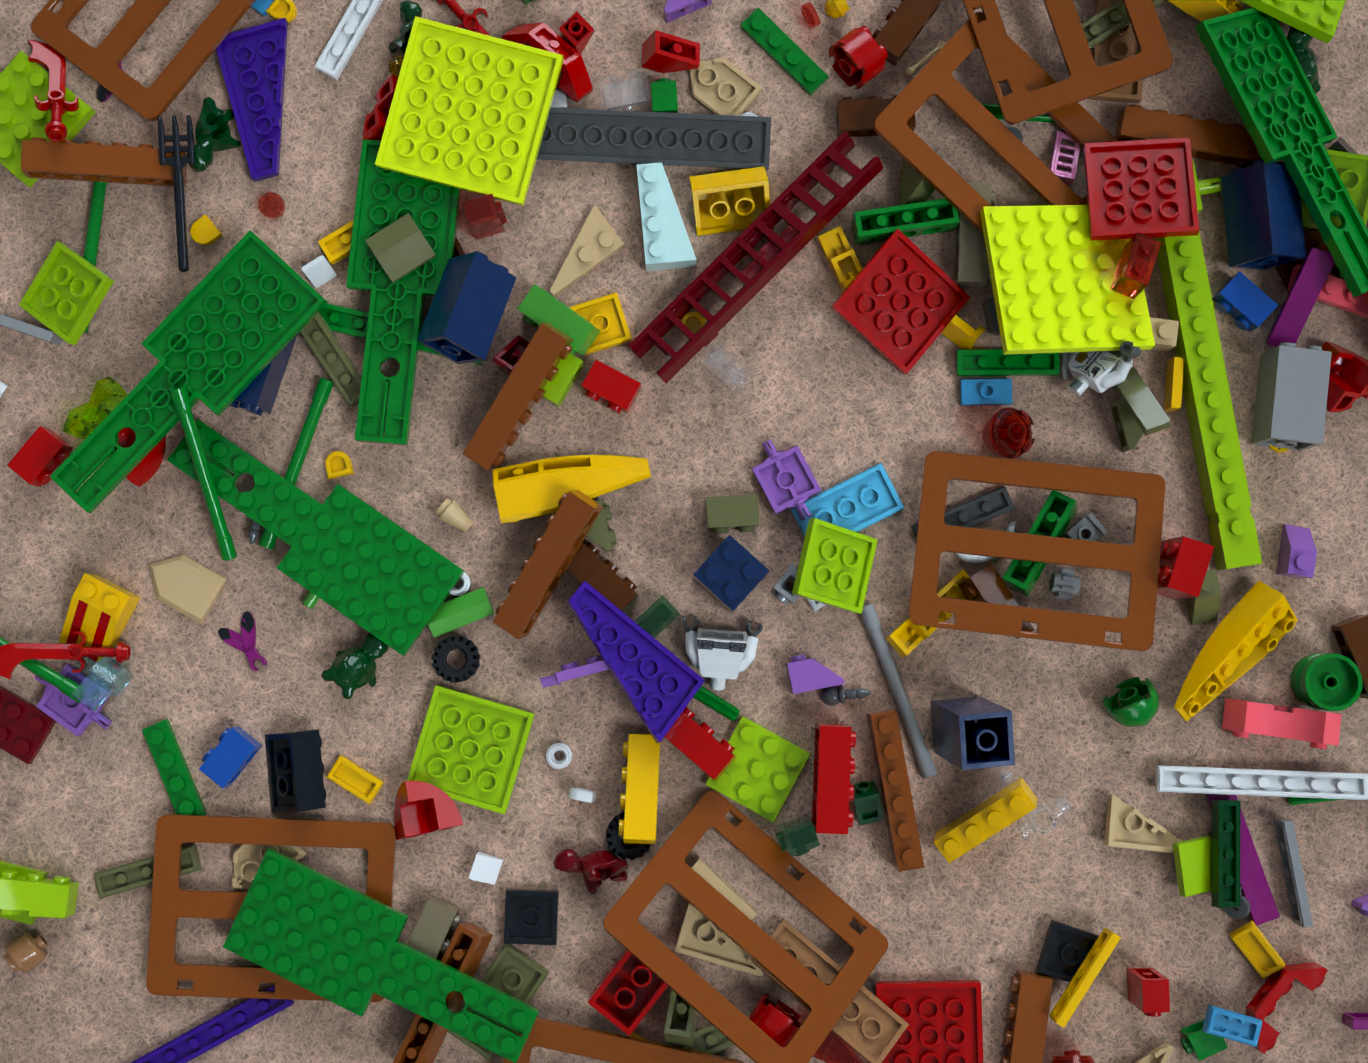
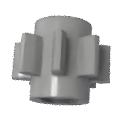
[1049,568,1081,600]

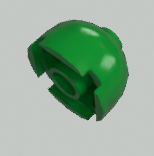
[1103,677,1159,727]

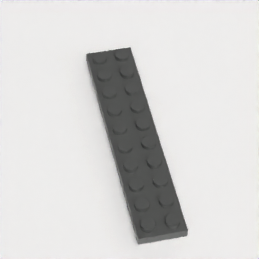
[536,108,771,170]

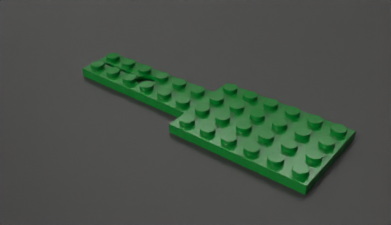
[1195,8,1368,298]
[346,139,461,446]
[50,230,327,513]
[167,419,465,656]
[223,849,540,1063]

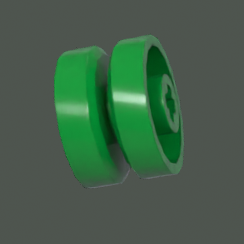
[1290,653,1363,711]

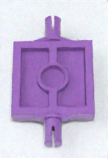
[752,439,821,521]
[540,656,609,688]
[35,664,112,736]

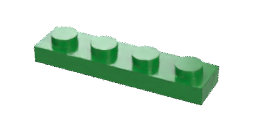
[740,8,829,96]
[955,349,1060,377]
[142,719,207,815]

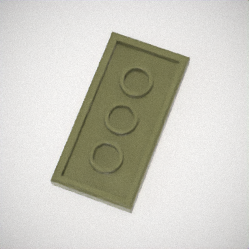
[448,944,549,1061]

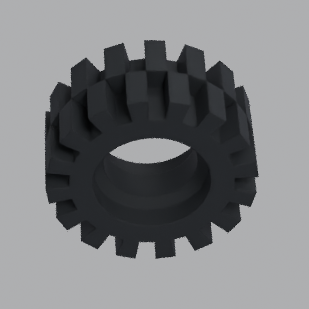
[431,636,481,683]
[606,811,651,860]

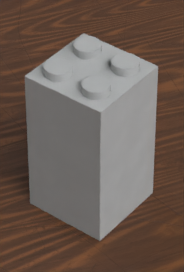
[1251,343,1332,451]

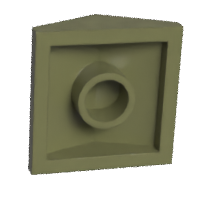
[365,213,436,283]

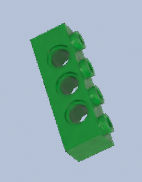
[851,199,960,245]
[1002,490,1077,597]

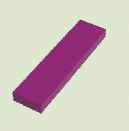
[1266,246,1334,347]

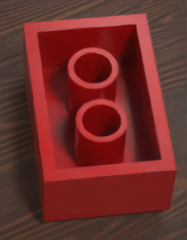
[1157,536,1214,599]
[588,949,668,1036]

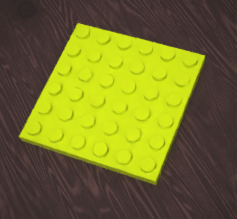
[375,16,564,206]
[980,205,1155,355]

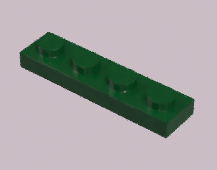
[1211,800,1241,908]

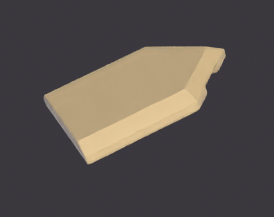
[690,57,763,116]
[148,555,227,624]
[232,815,307,889]

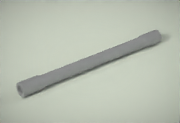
[861,603,937,778]

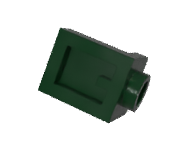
[853,781,884,826]

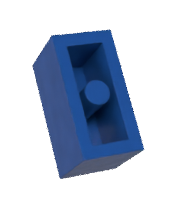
[1212,271,1278,332]
[199,726,263,788]

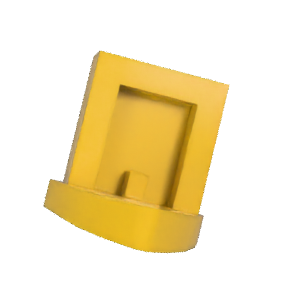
[942,315,986,350]

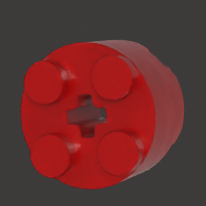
[828,26,888,89]
[748,993,801,1048]

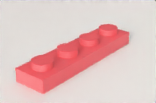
[1287,265,1368,318]

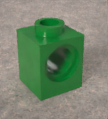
[651,78,678,113]
[1180,1019,1228,1061]

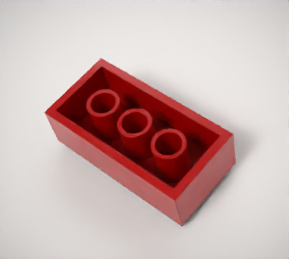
[812,723,856,834]

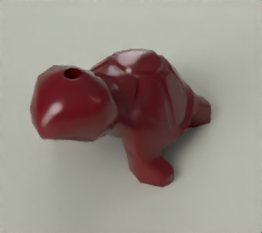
[553,849,628,894]

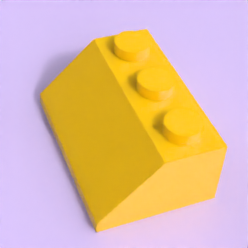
[689,166,770,236]

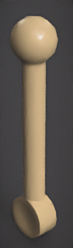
[905,40,946,77]

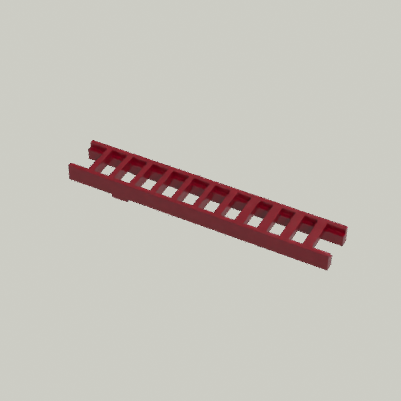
[628,131,883,384]

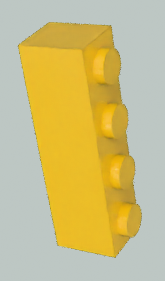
[619,734,660,844]
[933,777,1037,863]

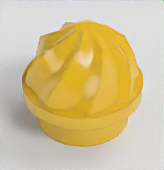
[825,0,850,19]

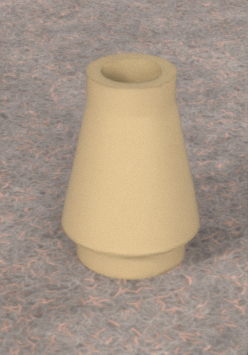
[435,497,474,533]

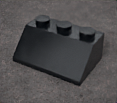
[265,729,326,813]

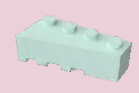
[637,162,697,271]

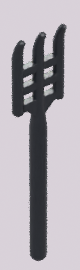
[157,115,195,272]

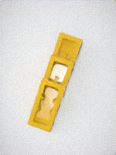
[816,226,862,291]
[886,569,970,658]

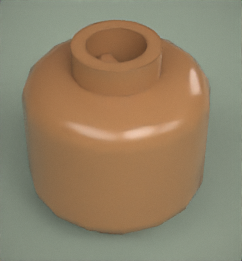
[4,932,48,972]

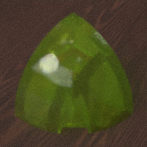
[62,376,128,439]

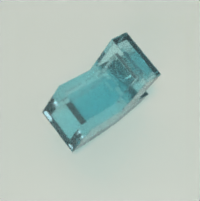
[72,657,133,712]

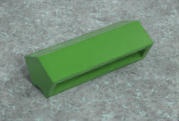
[428,587,494,638]

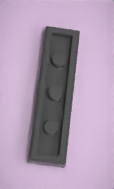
[911,486,1015,540]

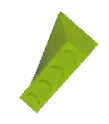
[0,870,79,918]

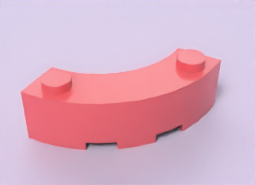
[1222,698,1342,749]

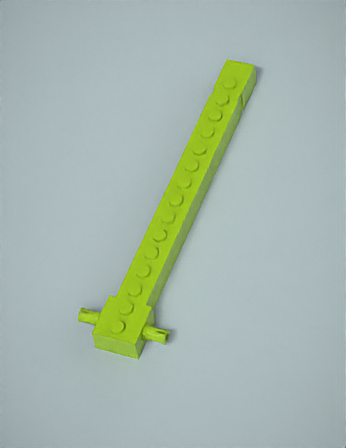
[1154,160,1262,571]

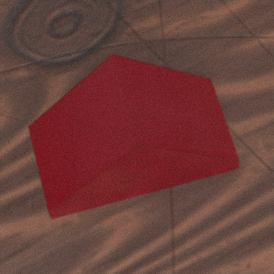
[492,335,530,376]

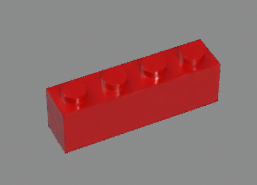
[635,706,737,780]

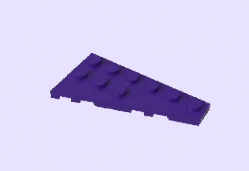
[216,18,288,182]
[567,581,705,743]

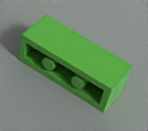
[518,284,601,356]

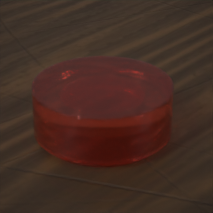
[800,1,821,29]
[258,192,285,219]

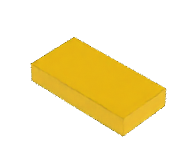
[1164,357,1184,412]
[326,755,384,805]
[1230,921,1285,979]

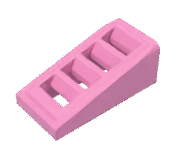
[1049,131,1080,185]

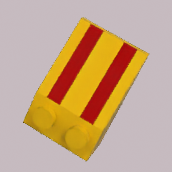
[59,573,141,666]

